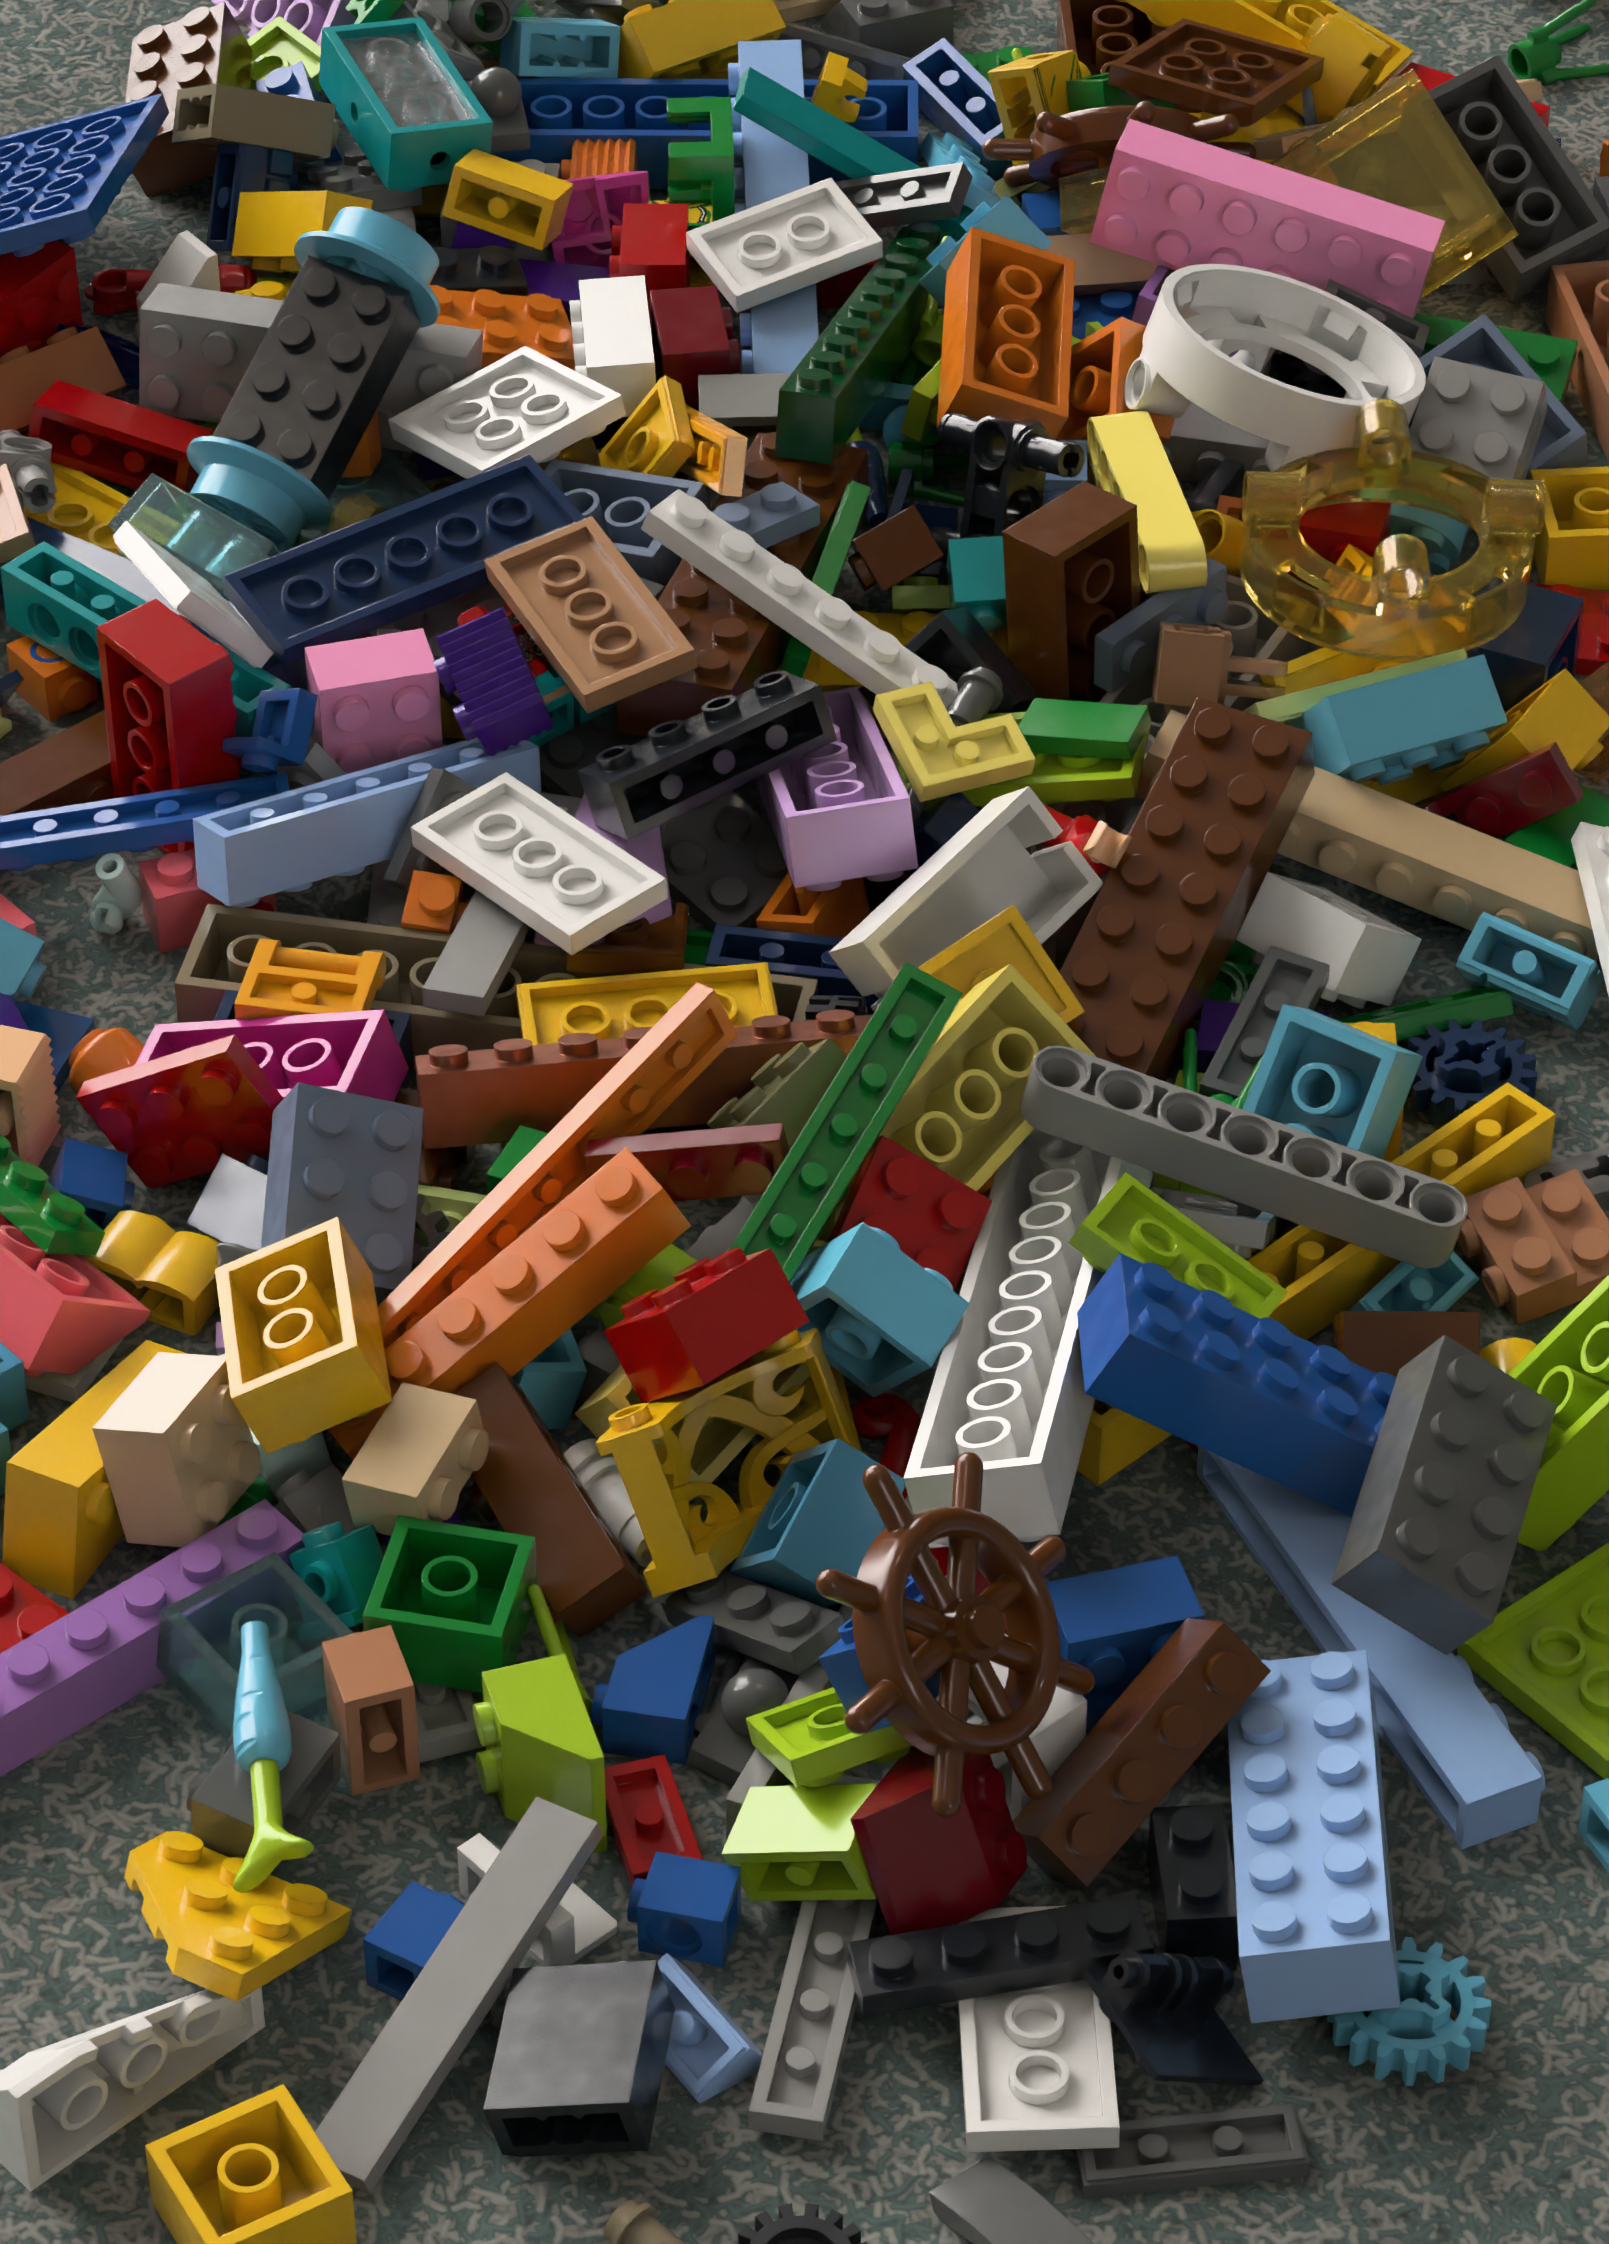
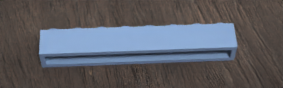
[1197,1446,1545,1849]

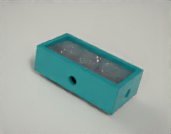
[319,17,493,192]

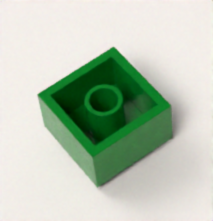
[362,1516,537,1693]

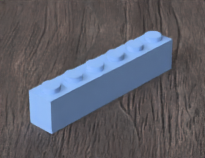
[193,737,541,908]

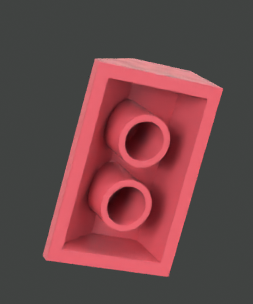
[0,1213,151,1377]

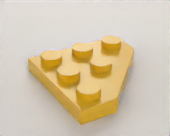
[124,1831,352,2002]

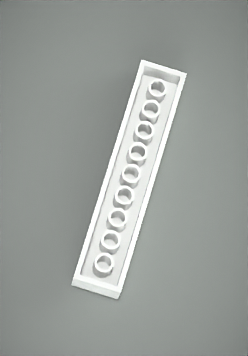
[904,1128,1153,1548]

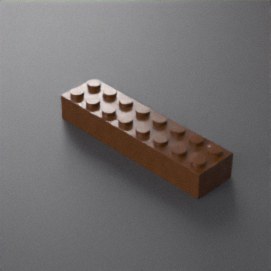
[616,432,869,737]
[1059,697,1315,1082]

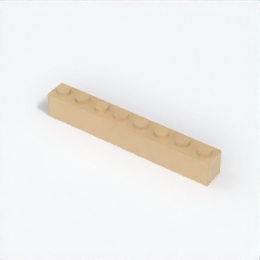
[1136,709,1599,963]

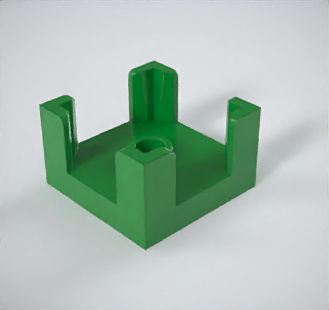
[666,97,735,231]

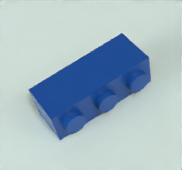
[902,38,1013,182]

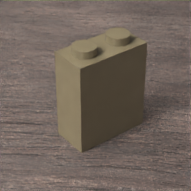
[172,83,339,162]

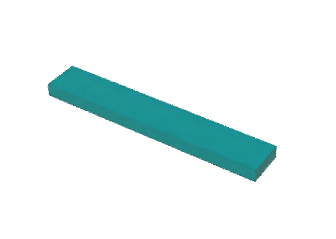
[733,66,974,241]

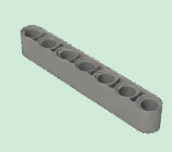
[1020,1045,1468,1268]

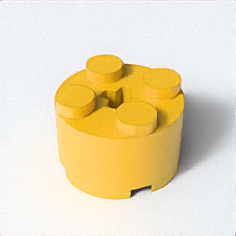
[1284,12,1392,124]

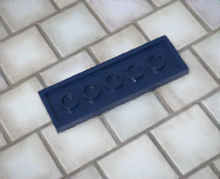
[223,454,585,666]

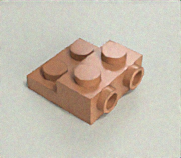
[1457,1168,1609,1324]

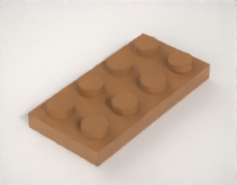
[484,516,698,714]

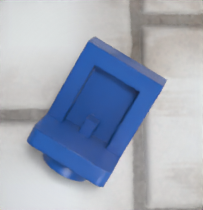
[221,688,318,775]

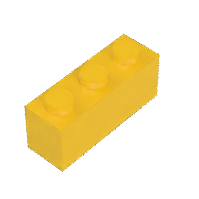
[232,191,373,274]

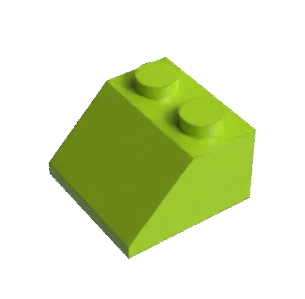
[473,1653,607,1853]

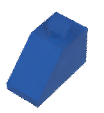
[591,1615,715,1765]

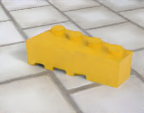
[2,1340,188,1599]

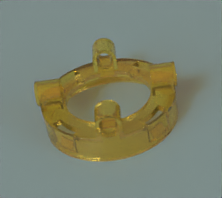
[1240,398,1545,660]

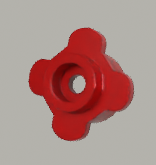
[84,268,140,316]

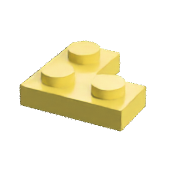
[873,681,1036,802]

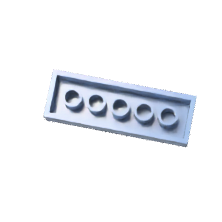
[1227,1649,1401,2023]

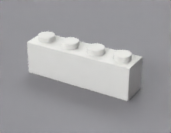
[569,275,656,417]

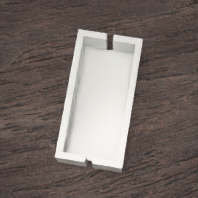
[828,786,1104,1012]

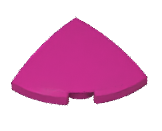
[551,171,650,268]

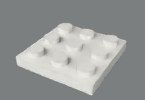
[388,346,626,479]

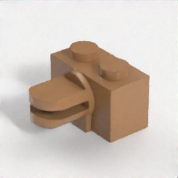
[1152,621,1288,715]

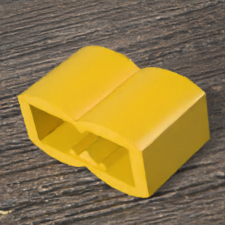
[83,1210,221,1336]

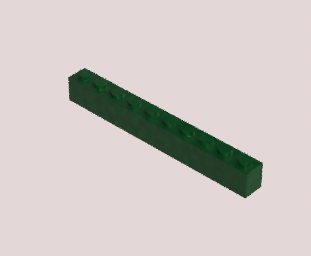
[775,222,955,464]

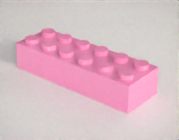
[1089,119,1445,319]

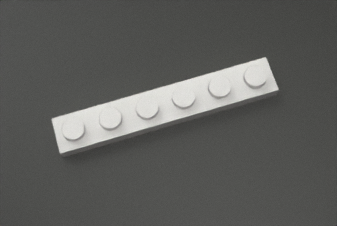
[641,489,958,710]

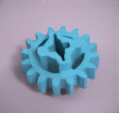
[1327,1937,1491,2086]

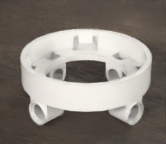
[1124,264,1426,502]

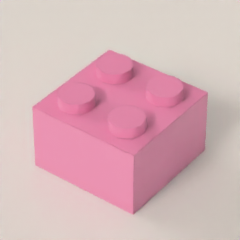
[304,628,443,774]

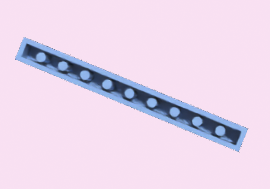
[728,39,819,374]

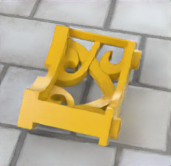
[595,1328,867,1598]

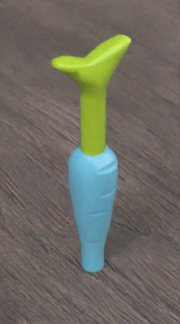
[233,1621,314,1893]

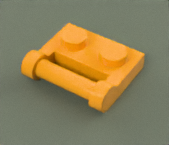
[234,938,386,1019]

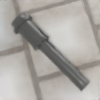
[907,667,1004,820]

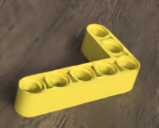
[1087,410,1208,594]

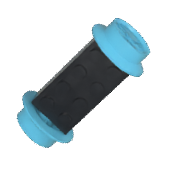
[186,207,440,556]

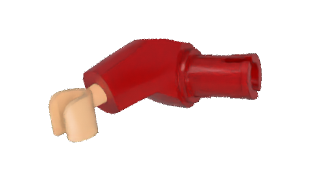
[1039,803,1132,879]

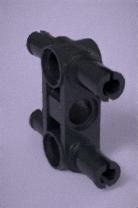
[929,413,1085,563]

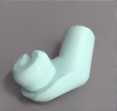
[90,853,142,934]

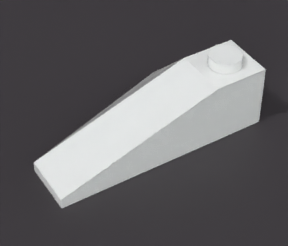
[0,1987,265,2192]

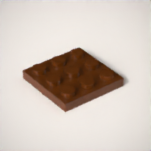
[1108,18,1324,127]

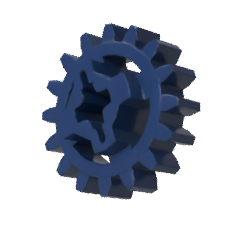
[1407,1020,1538,1126]

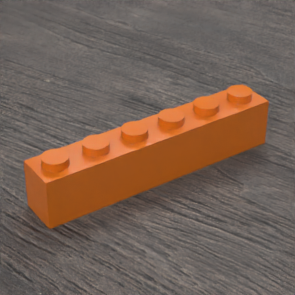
[328,1147,691,1460]

